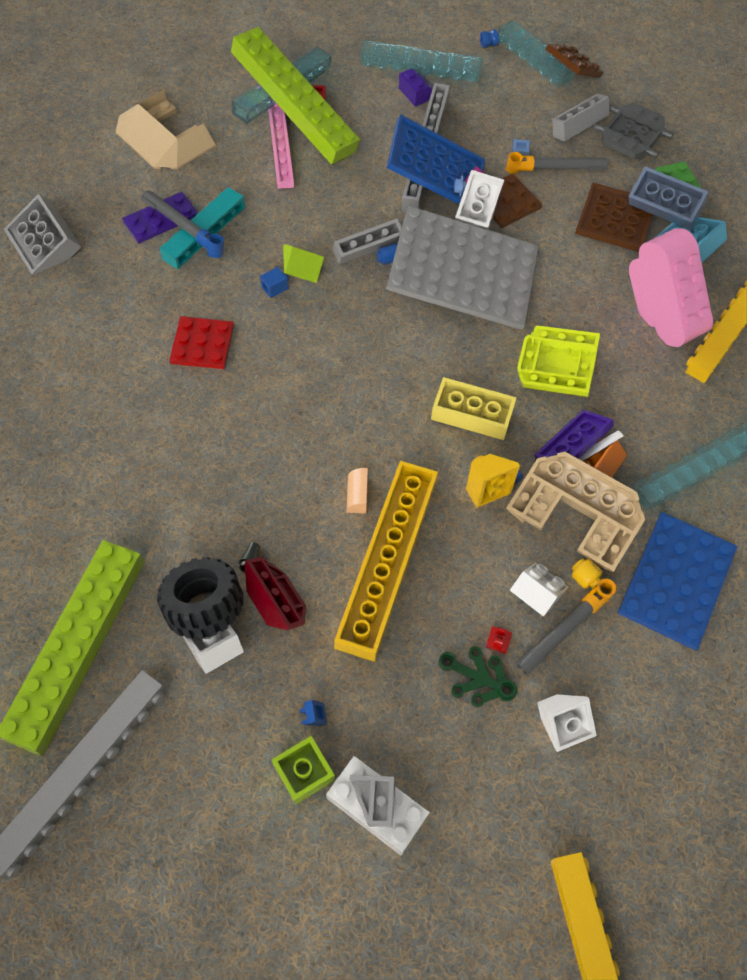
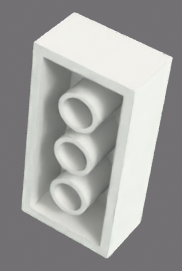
[326,756,430,856]

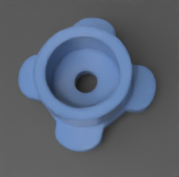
[454,176,466,197]

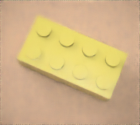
[431,377,517,440]

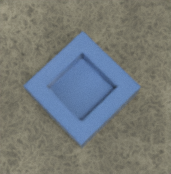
[512,139,530,156]

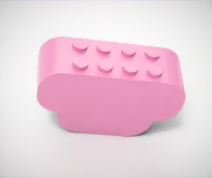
[629,228,713,347]

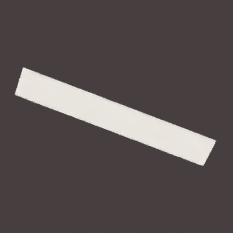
[579,431,624,461]

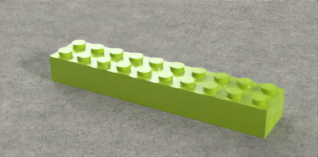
[231,27,360,165]
[0,540,145,756]

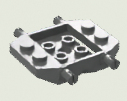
[593,103,674,159]

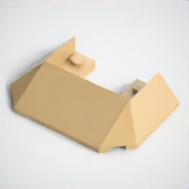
[116,89,216,170]
[506,452,645,572]

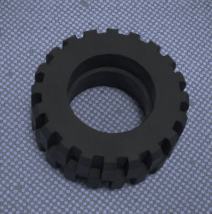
[157,557,244,639]

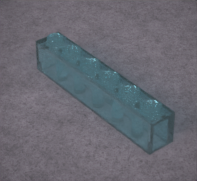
[498,20,574,88]

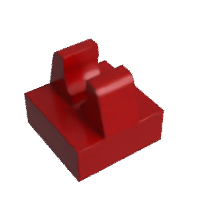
[486,626,512,654]

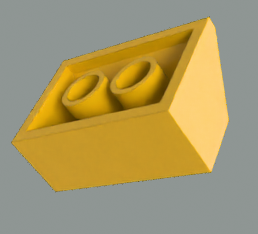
[466,454,520,508]

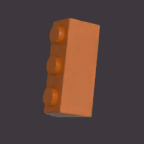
[583,439,627,478]

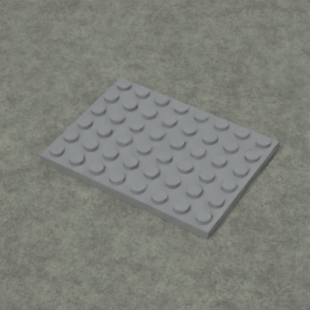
[386,206,538,330]

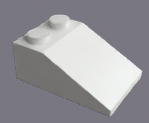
[455,170,504,230]
[183,625,244,674]

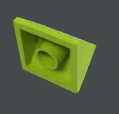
[283,244,324,282]

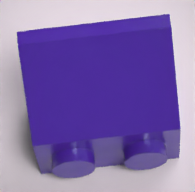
[399,68,433,107]

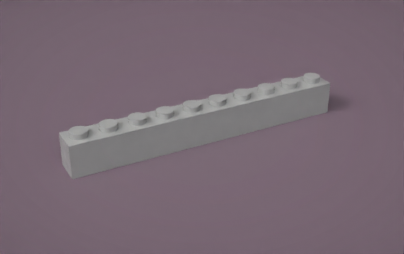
[401,83,450,213]
[0,670,165,880]

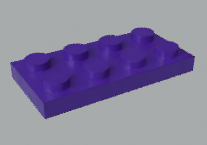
[122,192,198,244]
[534,409,614,460]

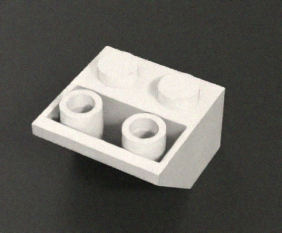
[510,562,569,616]

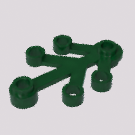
[438,646,518,708]

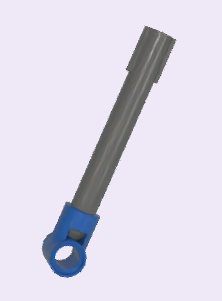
[141,190,224,258]

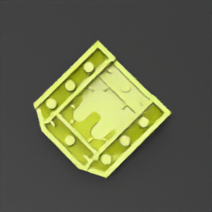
[517,325,600,397]

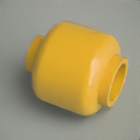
[572,558,603,589]

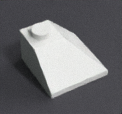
[537,694,597,752]

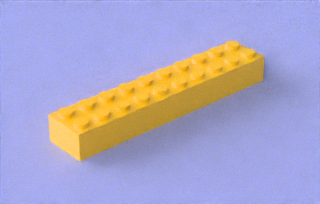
[334,461,438,662]

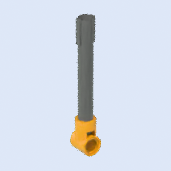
[506,152,607,174]
[515,579,616,676]

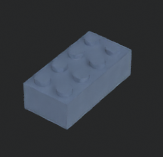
[628,166,709,230]

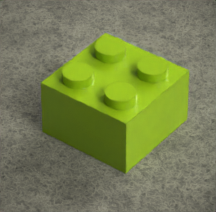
[271,736,335,805]

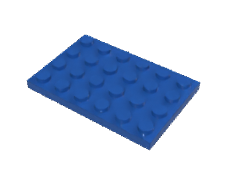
[386,114,485,205]
[617,512,737,651]

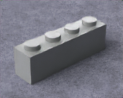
[552,94,609,141]
[332,218,402,264]

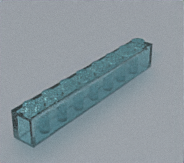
[360,40,483,83]
[232,46,331,124]
[634,422,747,512]

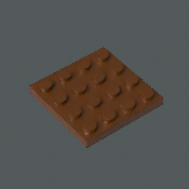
[575,182,653,252]

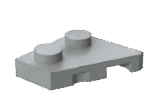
[349,775,396,828]

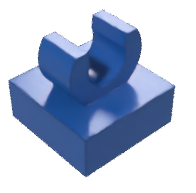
[300,700,327,726]

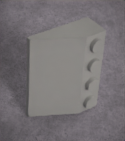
[4,194,81,275]

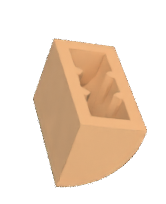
[346,468,368,513]

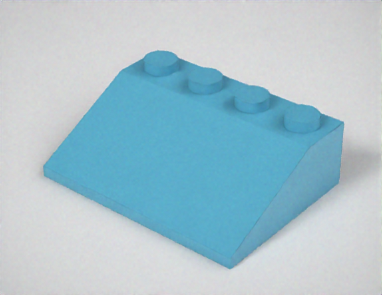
[655,217,727,262]

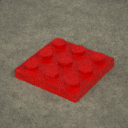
[169,316,234,369]

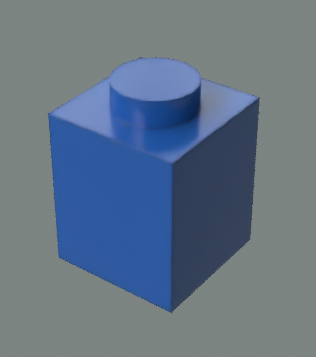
[260,267,289,298]

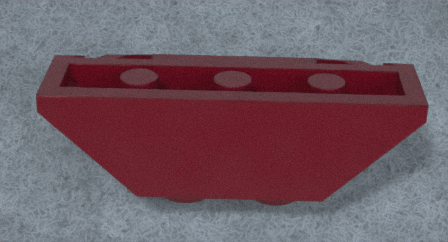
[245,556,306,630]

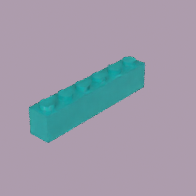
[160,187,245,269]

